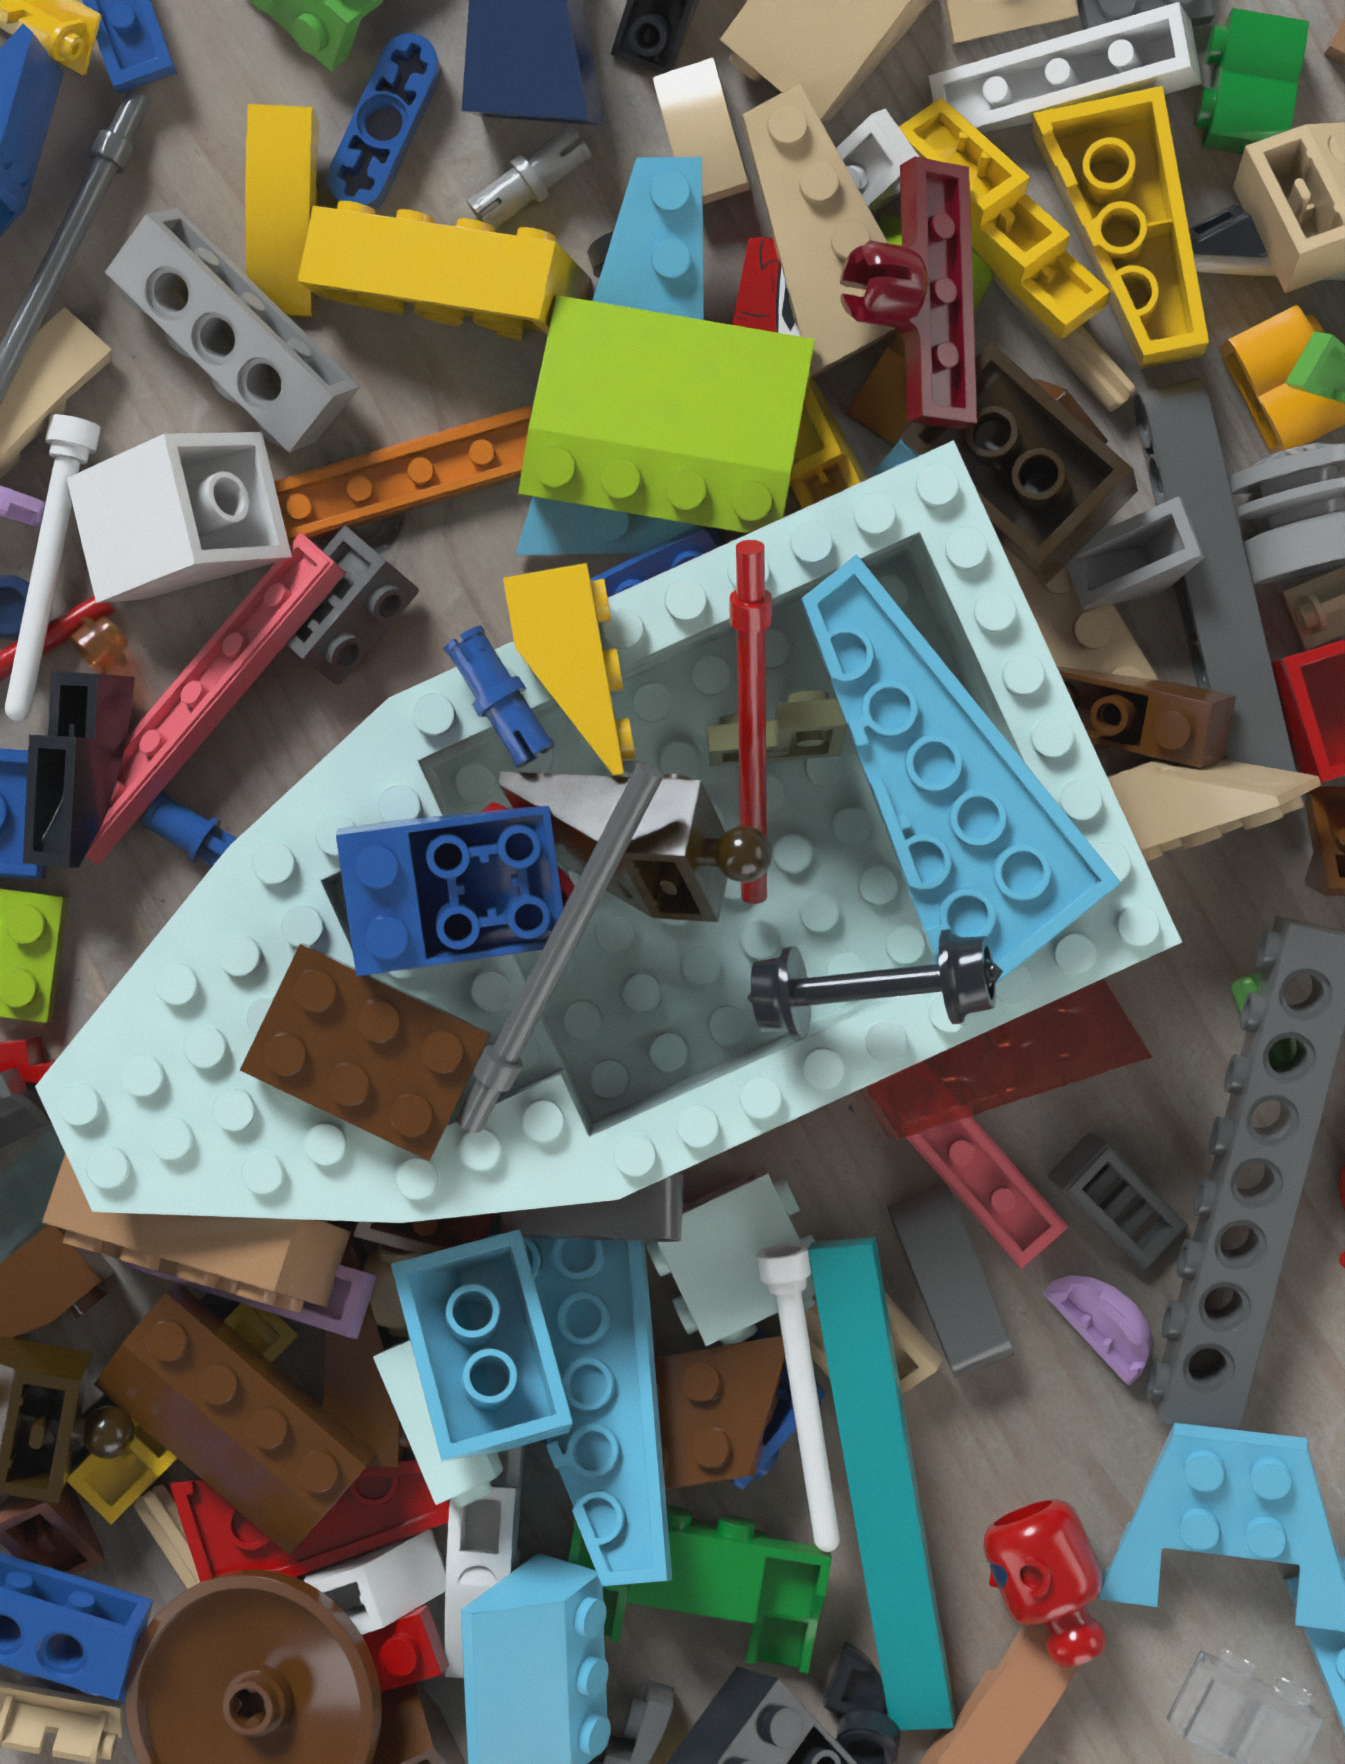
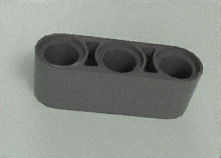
[497,1173,684,1242]
[887,1183,1015,1378]

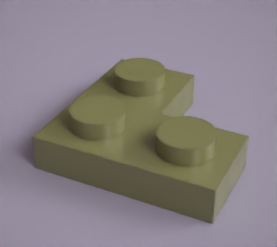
[707,690,847,767]

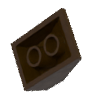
[899,342,1138,584]

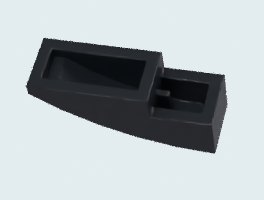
[23,671,135,868]

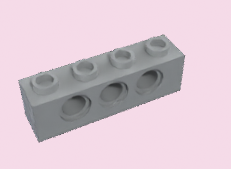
[105,208,360,452]

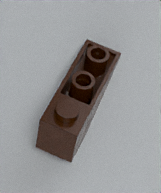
[1057,666,1236,768]

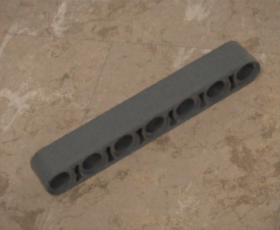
[1134,378,1296,772]

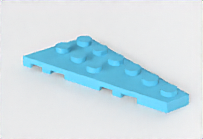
[800,554,1121,984]

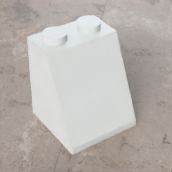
[66,432,292,603]

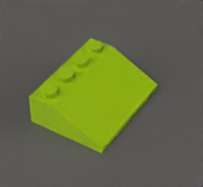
[518,295,815,534]

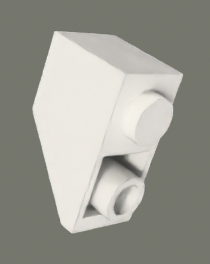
[304,1528,446,1635]

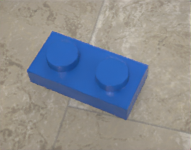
[82,0,178,94]

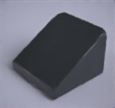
[1189,204,1268,257]

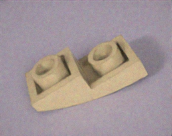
[653,57,751,205]

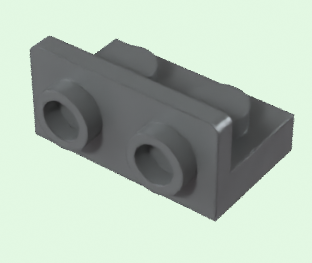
[286,525,419,685]

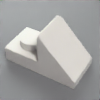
[836,108,919,214]

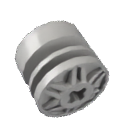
[1228,442,1345,585]

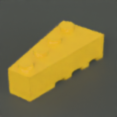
[1032,86,1209,370]

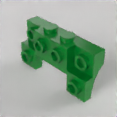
[568,1505,832,1673]

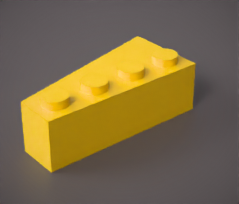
[297,201,591,341]

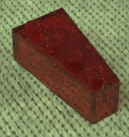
[859,978,1153,1139]

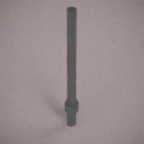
[0,90,151,405]
[456,762,664,1133]

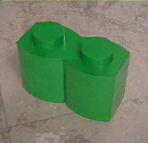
[1194,8,1309,154]

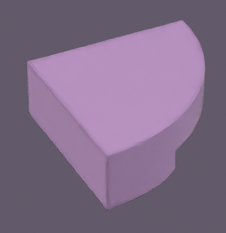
[0,486,46,529]

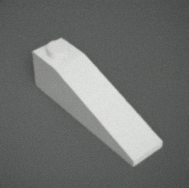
[928,2,1203,133]

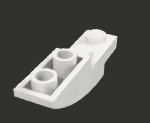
[445,1445,525,1678]

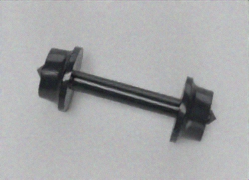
[747,929,1003,1040]

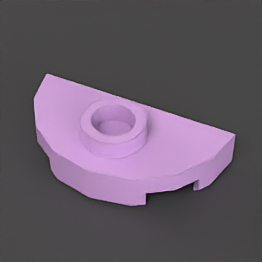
[1043,1275,1154,1386]

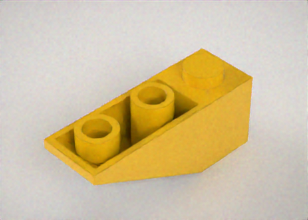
[503,563,636,777]

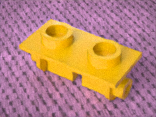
[0,0,102,76]

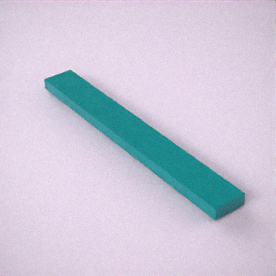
[808,1236,956,1731]

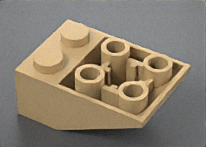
[1233,122,1345,293]
[1107,758,1321,862]

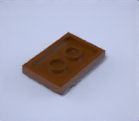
[240,943,491,1161]

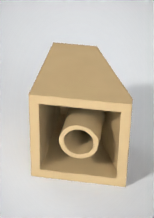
[720,0,933,122]

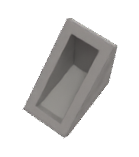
[1066,496,1205,610]

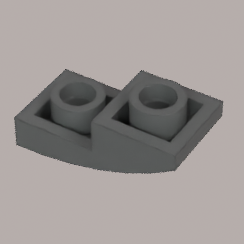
[588,1680,673,1764]

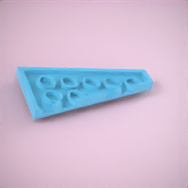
[515,157,704,555]
[488,1213,672,1586]

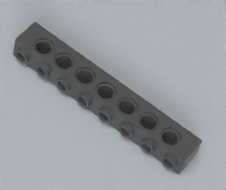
[1146,915,1345,1430]

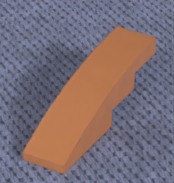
[920,1624,1081,1764]

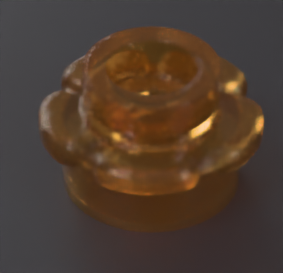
[69,617,129,674]

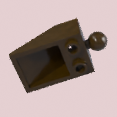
[498,771,772,922]
[0,1336,135,1503]

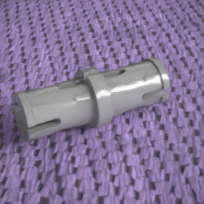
[466,124,592,231]

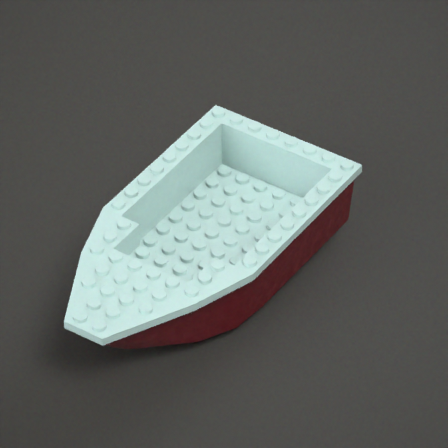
[35,440,1182,1223]

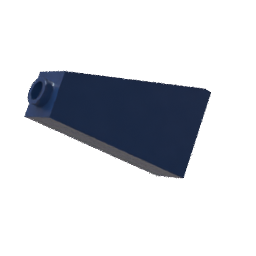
[461,0,604,126]

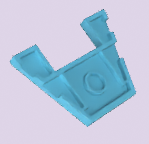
[1099,1423,1345,1632]

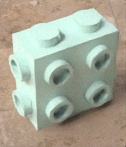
[645,1166,815,1346]

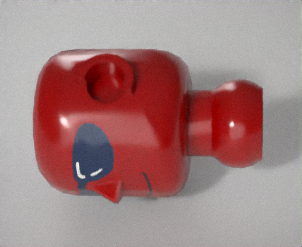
[983,1499,1106,1668]

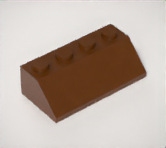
[93,1284,375,1555]

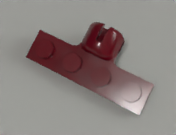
[840,156,977,430]

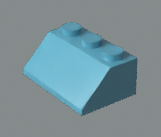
[391,1229,573,1462]
[460,1553,611,1764]

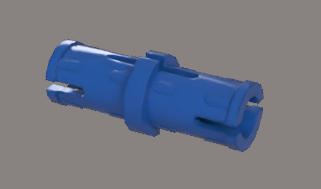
[443,625,555,768]

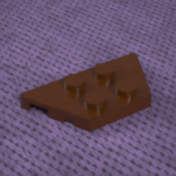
[654,1336,786,1491]

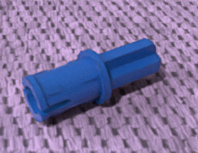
[141,792,237,867]

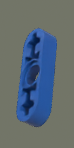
[327,33,441,210]

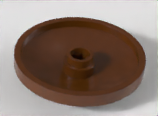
[125,1569,382,1764]

